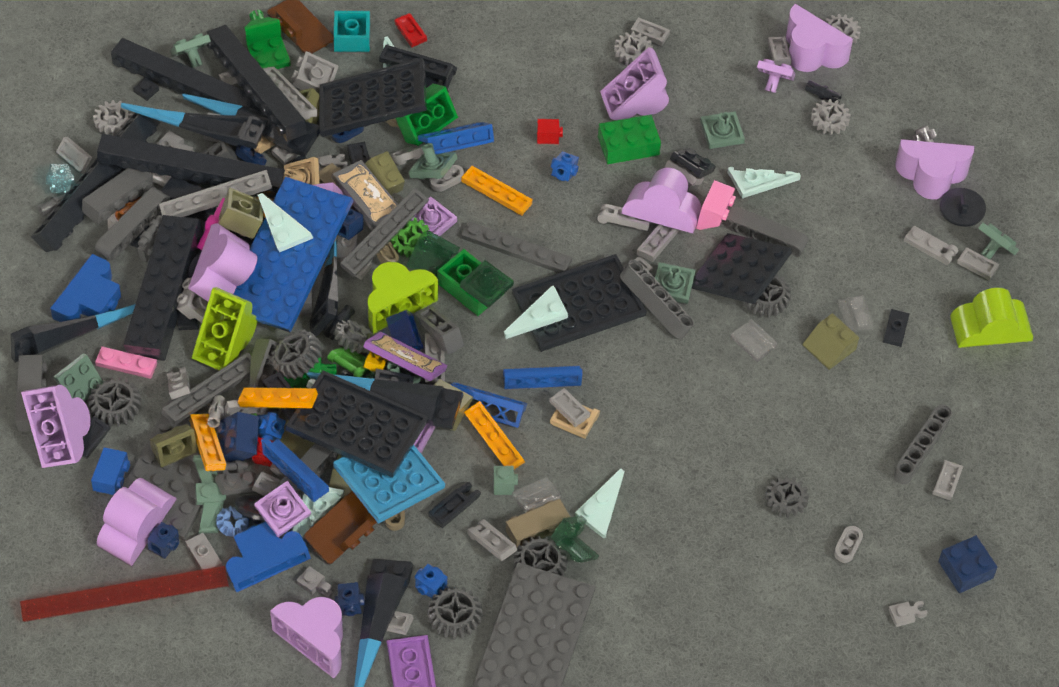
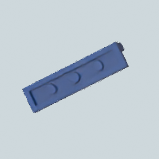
[418,122,494,154]
[503,366,582,389]
[450,382,527,428]
[261,437,329,502]

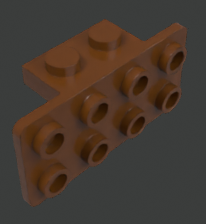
[267,0,334,54]
[303,491,377,565]

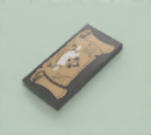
[331,160,398,229]

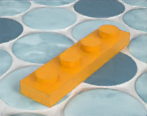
[461,166,533,216]
[238,388,318,408]
[464,401,525,470]
[189,414,226,471]

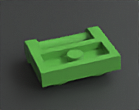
[327,347,372,378]

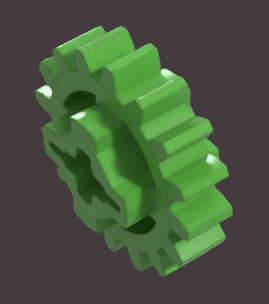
[391,217,432,258]

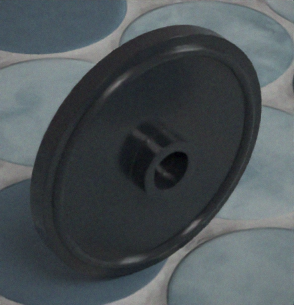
[940,188,986,227]
[234,495,265,524]

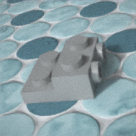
[291,51,339,93]
[177,277,208,323]

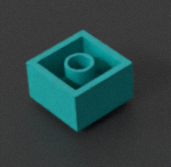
[334,11,370,52]

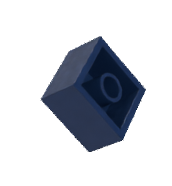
[216,412,259,462]
[938,535,998,594]

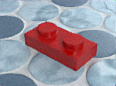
[395,13,427,48]

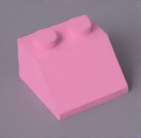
[696,180,736,230]

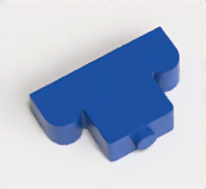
[50,254,121,322]
[226,522,311,592]

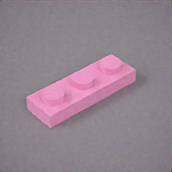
[95,347,157,379]

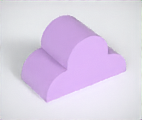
[786,4,853,72]
[600,47,669,120]
[896,139,974,199]
[622,168,702,233]
[188,223,257,301]
[21,385,90,468]
[97,478,176,566]
[270,597,343,678]

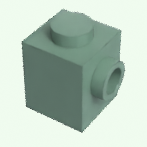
[493,466,518,495]

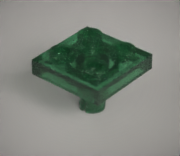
[460,260,514,308]

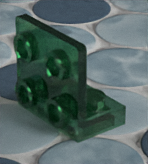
[406,230,460,277]
[551,515,599,563]

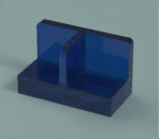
[386,310,424,350]

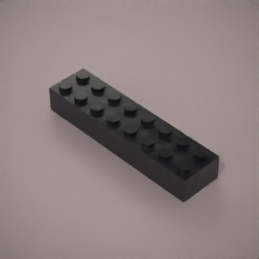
[123,215,203,361]

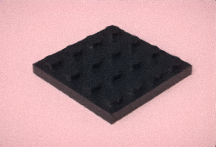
[692,233,792,304]

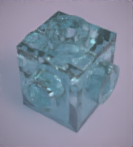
[46,164,74,193]

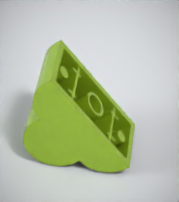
[368,262,438,334]
[192,287,257,371]
[950,288,1033,348]

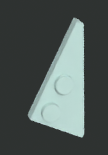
[727,167,801,198]
[258,193,313,252]
[504,286,568,339]
[575,469,624,538]
[293,487,344,539]

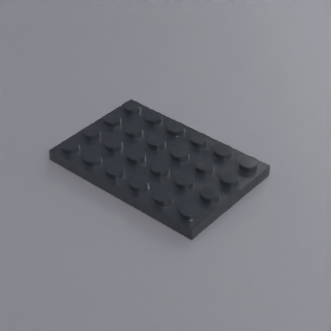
[320,58,427,137]
[512,254,647,352]
[286,370,429,478]

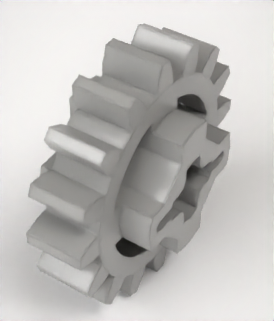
[825,14,861,44]
[614,31,653,65]
[811,99,851,135]
[93,100,133,136]

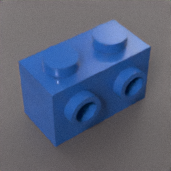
[91,447,130,495]

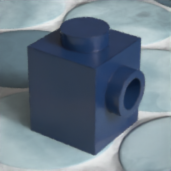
[338,209,363,240]

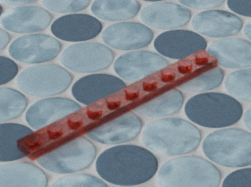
[20,566,229,622]

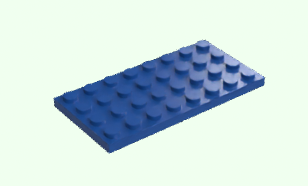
[233,177,353,332]

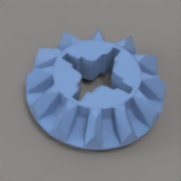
[216,505,249,537]

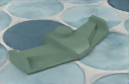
[193,455,226,534]

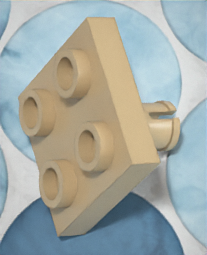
[284,157,319,185]

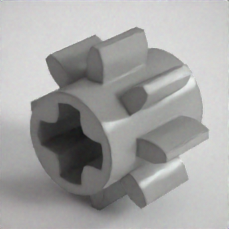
[913,125,937,142]

